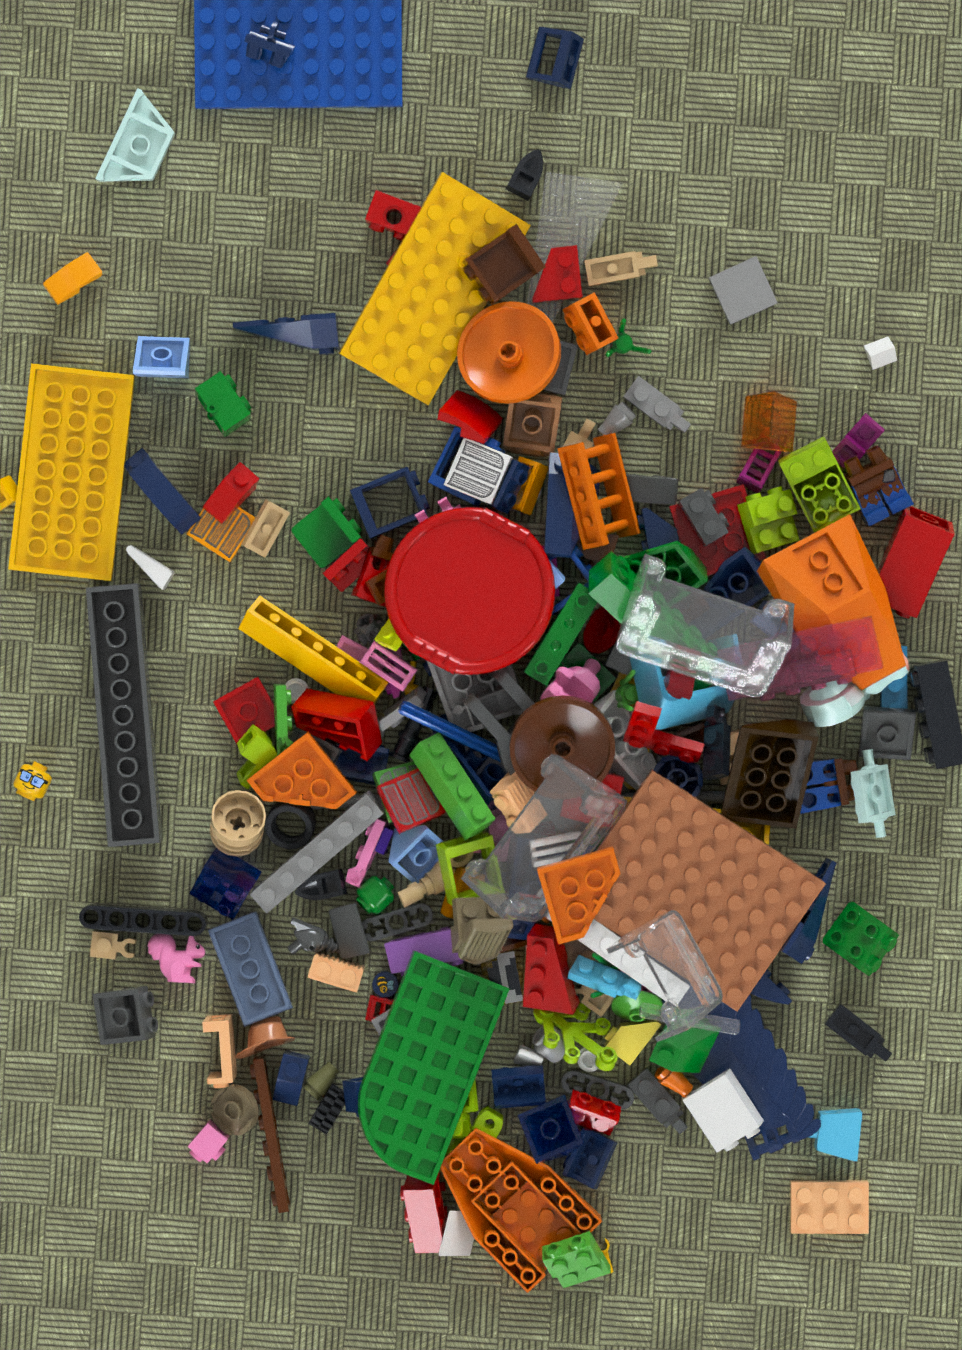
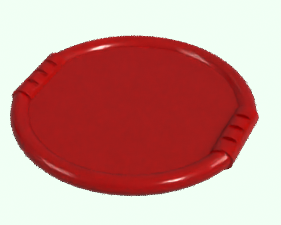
[384,507,555,675]

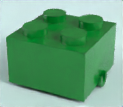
[195,371,252,437]

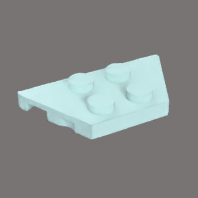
[95,88,175,182]

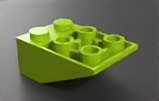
[778,436,861,533]

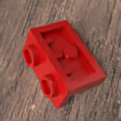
[322,538,369,592]
[562,1090,621,1136]

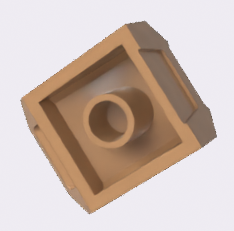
[503,392,562,458]

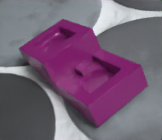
[832,413,885,469]

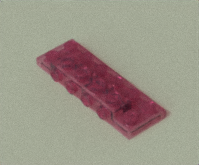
[717,616,884,701]

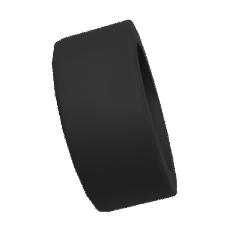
[265,802,316,850]

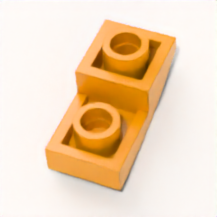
[43,252,102,305]

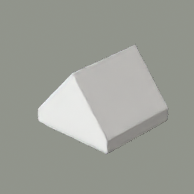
[864,337,897,370]

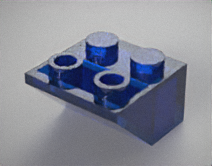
[189,848,262,920]

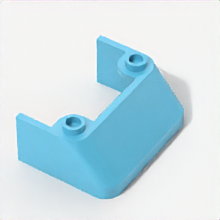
[629,633,745,730]

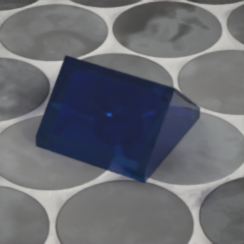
[517,1095,584,1164]

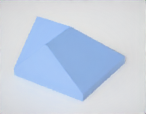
[388,825,444,883]

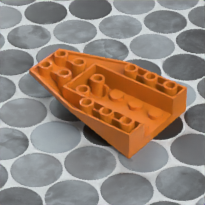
[757,514,906,690]
[440,1128,602,1293]

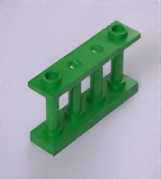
[523,583,597,686]

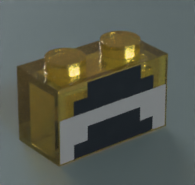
[480,949,523,1005]

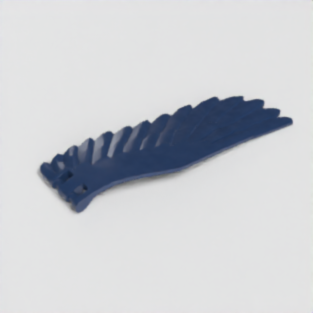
[623,938,821,1161]

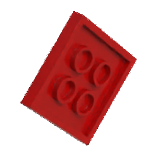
[669,484,766,576]

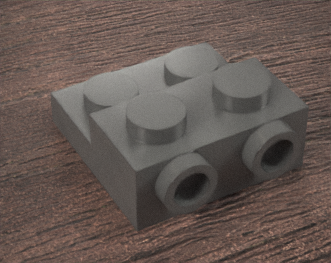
[92,986,158,1045]

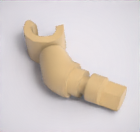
[398,852,473,908]

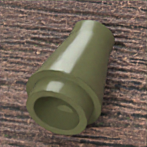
[303,1062,340,1101]

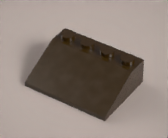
[720,719,819,828]

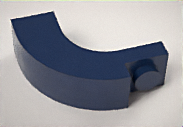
[124,448,201,535]

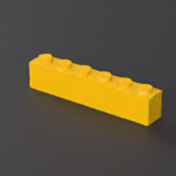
[238,596,389,704]

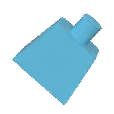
[808,1108,862,1161]

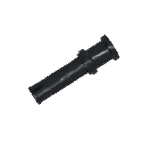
[389,685,438,763]

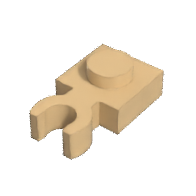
[90,930,137,960]
[574,985,614,1017]

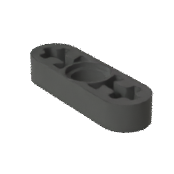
[362,903,433,941]
[561,1069,634,1109]

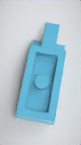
[567,955,642,1000]

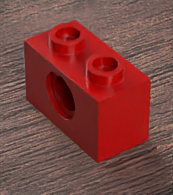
[365,190,421,241]

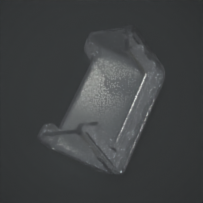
[616,554,794,697]
[461,754,627,922]

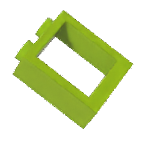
[436,831,504,905]

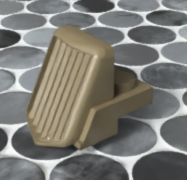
[450,896,513,965]

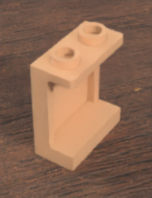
[202,1014,237,1088]

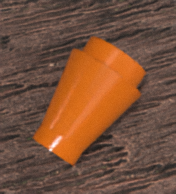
[655,1066,693,1097]

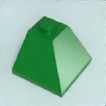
[649,1007,721,1073]

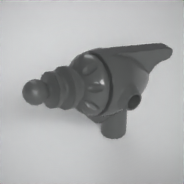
[288,918,340,954]

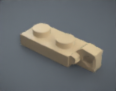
[584,251,658,287]

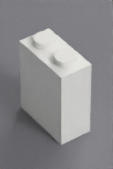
[683,1068,764,1152]

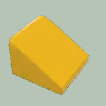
[0,475,17,511]

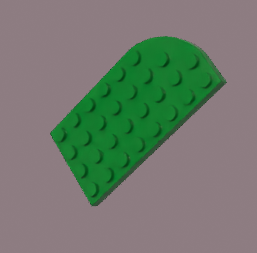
[358,950,510,1185]

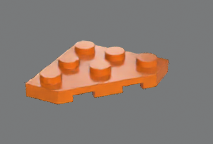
[247,731,357,809]
[537,846,621,944]

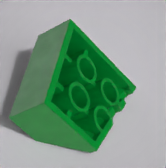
[623,541,708,606]

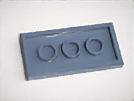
[208,911,293,1027]

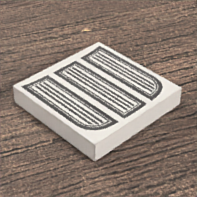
[444,438,513,505]

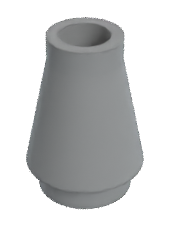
[598,402,636,435]

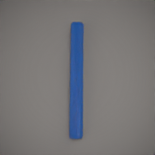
[398,701,501,762]

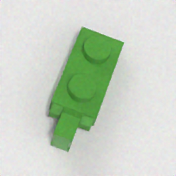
[273,684,293,755]

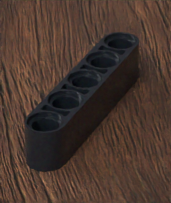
[79,903,208,936]

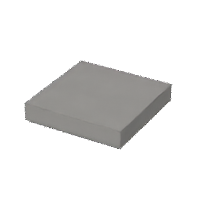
[709,256,778,325]

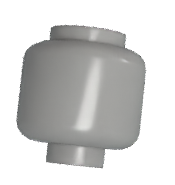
[532,1026,570,1063]

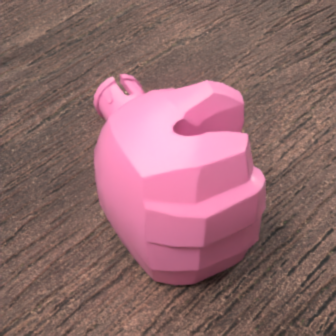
[540,659,601,703]

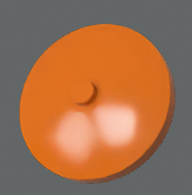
[457,301,561,404]

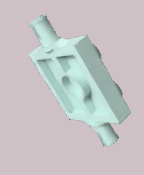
[851,749,895,838]

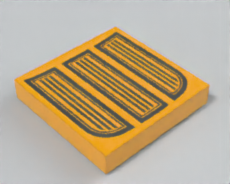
[187,507,256,562]

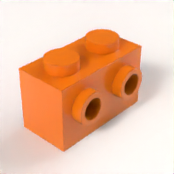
[562,292,619,355]

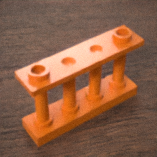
[557,433,641,550]

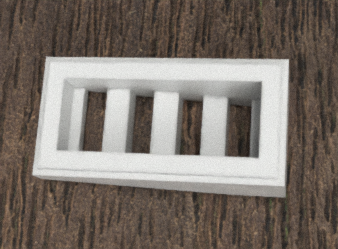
[126,545,175,590]

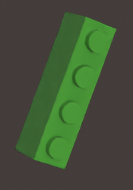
[410,732,496,841]

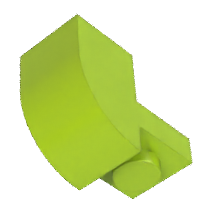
[236,724,277,789]

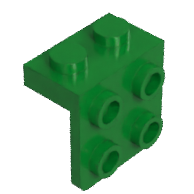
[291,496,362,568]
[823,902,899,976]

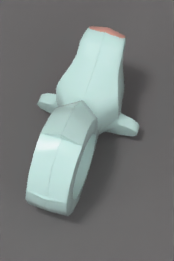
[800,653,910,727]

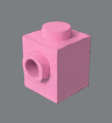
[188,1119,229,1163]

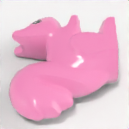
[147,934,205,983]

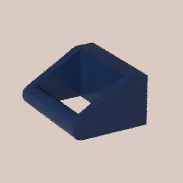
[526,27,584,89]

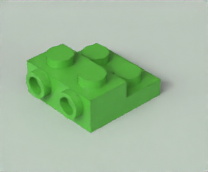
[542,1231,611,1288]

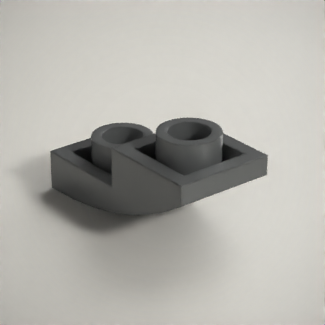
[626,473,679,505]

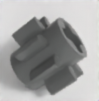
[354,614,385,645]

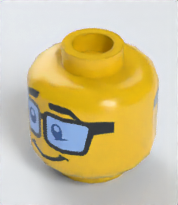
[13,761,52,801]

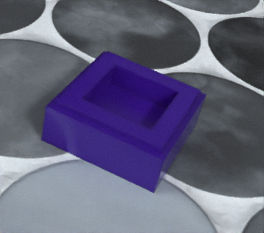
[375,827,394,855]

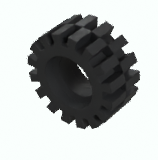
[308,1084,345,1134]

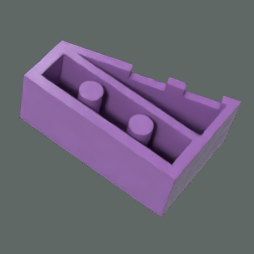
[384,926,464,976]

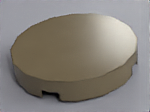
[211,1084,259,1136]

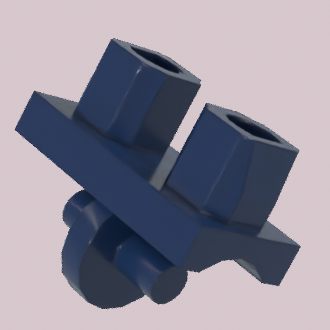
[244,21,295,68]

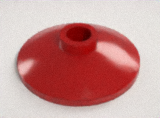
[583,607,622,654]

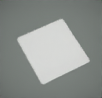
[439,1211,474,1256]

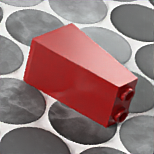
[877,506,954,619]

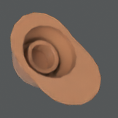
[235,1016,295,1059]

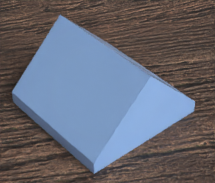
[133,336,190,378]

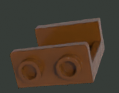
[462,224,546,305]

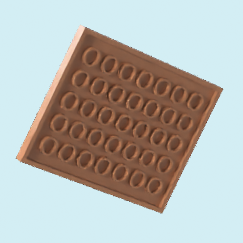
[594,769,826,1012]

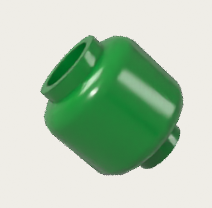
[356,876,394,914]

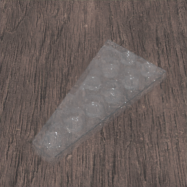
[527,172,623,323]

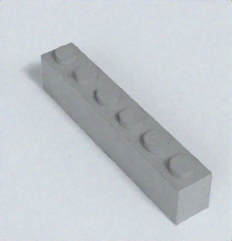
[250,790,385,914]

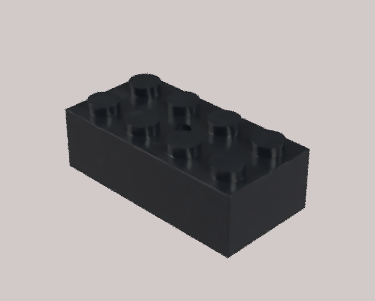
[908,660,962,769]

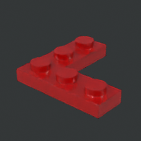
[623,701,704,763]

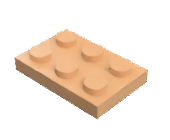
[790,1180,869,1234]

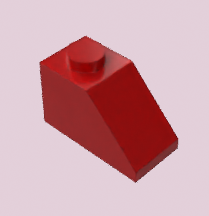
[203,462,260,524]

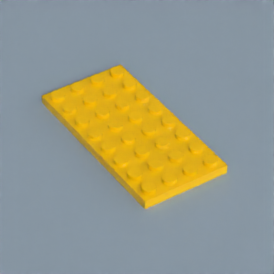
[339,172,531,406]
[8,363,135,581]

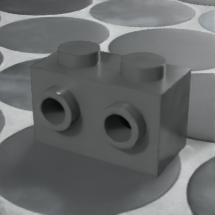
[678,488,730,546]

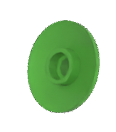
[611,991,663,1022]

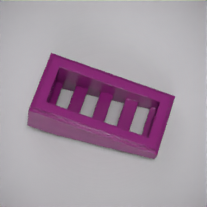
[736,434,785,493]

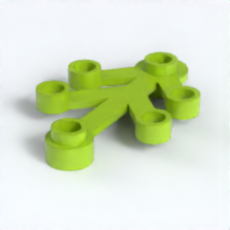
[533,1003,617,1071]

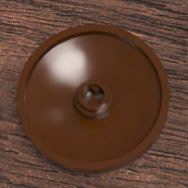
[509,695,615,799]

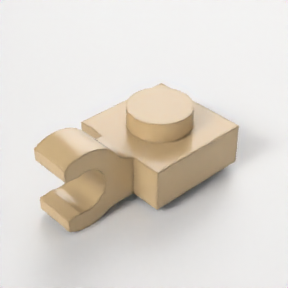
[563,419,596,449]

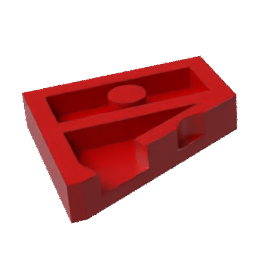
[532,245,583,304]

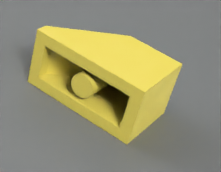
[604,1018,661,1065]

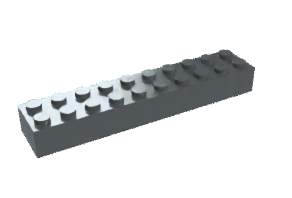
[86,583,163,847]

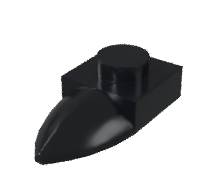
[506,149,543,201]
[295,869,348,900]

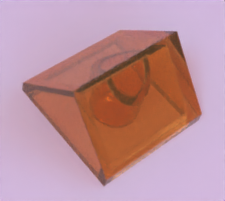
[741,391,797,452]

